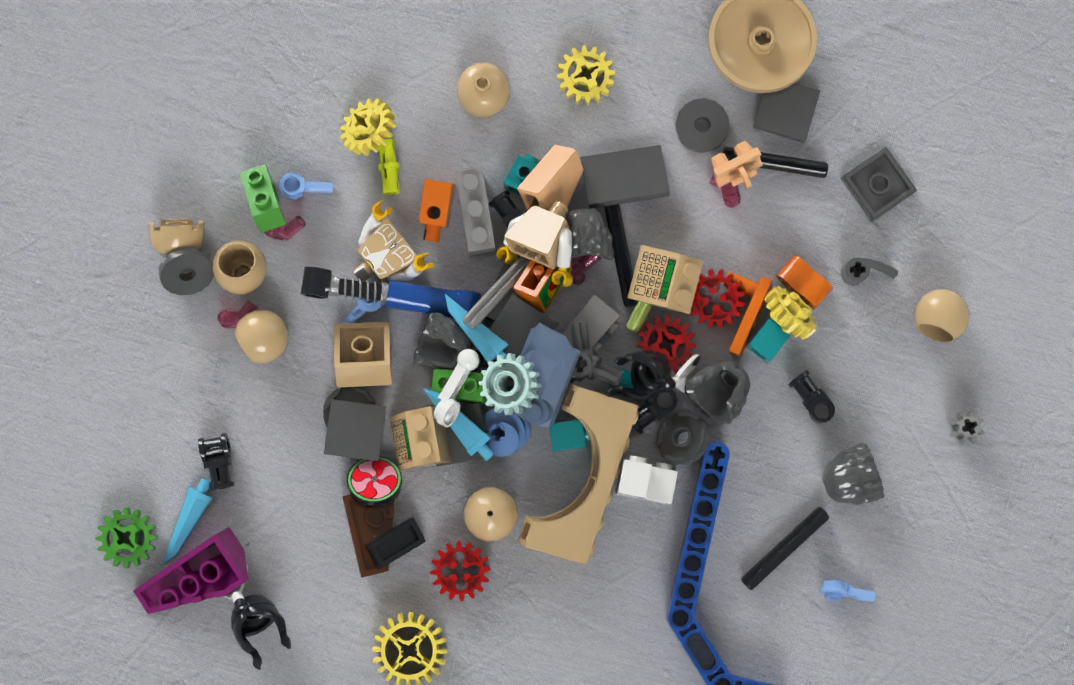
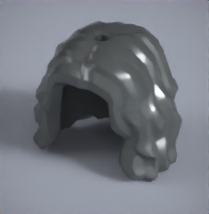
[565,208,614,260]
[413,312,473,370]
[686,361,751,424]
[822,443,885,505]

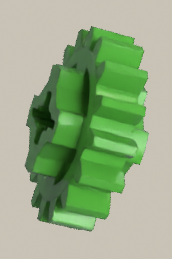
[95,508,158,568]

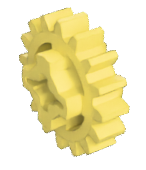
[557,45,615,106]
[340,98,396,156]
[764,286,817,340]

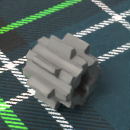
[949,411,985,444]

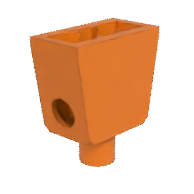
[419,179,456,243]

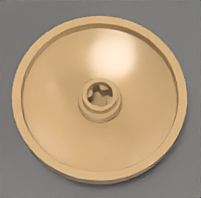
[708,0,817,93]

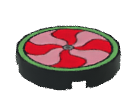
[347,456,402,507]

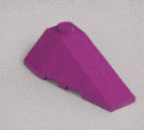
[133,527,248,614]

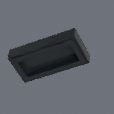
[365,517,426,569]

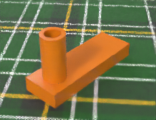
[723,271,773,359]

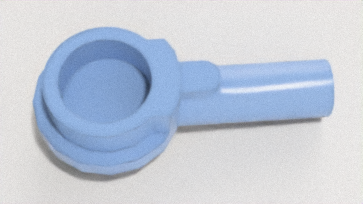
[279,173,333,200]
[341,297,383,324]
[820,580,876,602]

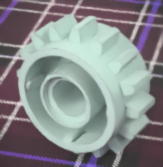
[479,353,541,415]

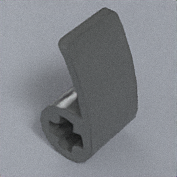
[841,257,898,286]

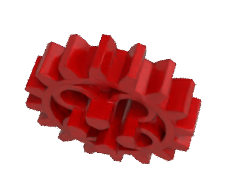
[690,269,746,328]
[430,541,491,601]

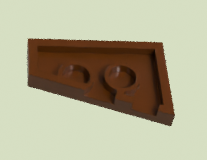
[342,495,395,578]

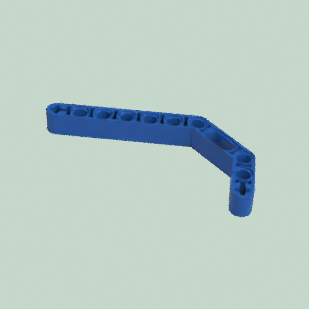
[666,442,775,685]

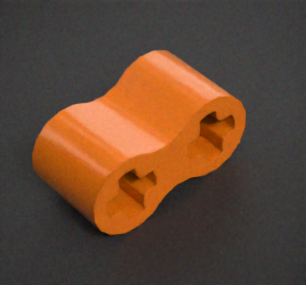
[776,255,833,309]

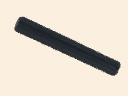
[722,147,828,178]
[604,204,638,307]
[741,507,829,590]

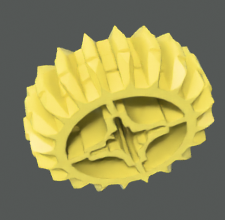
[372,612,448,685]

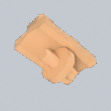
[711,141,762,189]

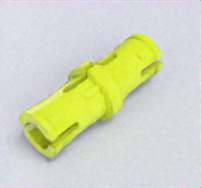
[378,139,400,196]

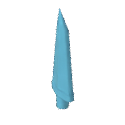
[445,294,509,362]
[423,388,494,461]
[162,478,213,565]

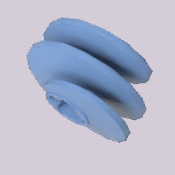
[484,408,531,457]

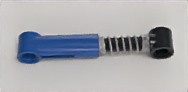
[300,266,481,318]

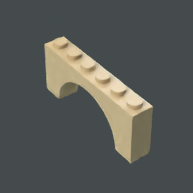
[518,383,639,565]

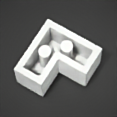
[616,455,678,505]

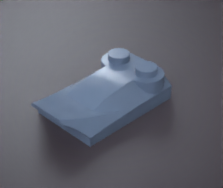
[506,323,581,428]

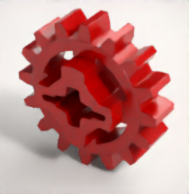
[636,315,696,374]

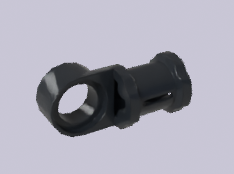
[788,370,835,424]
[633,390,678,435]

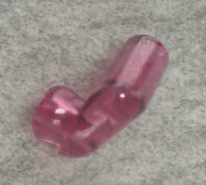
[709,174,741,208]
[264,215,306,241]
[570,255,601,285]
[217,300,258,329]

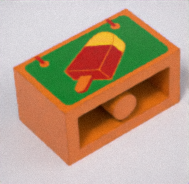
[513,260,572,313]

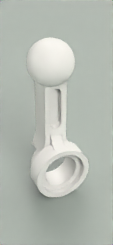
[434,349,479,428]

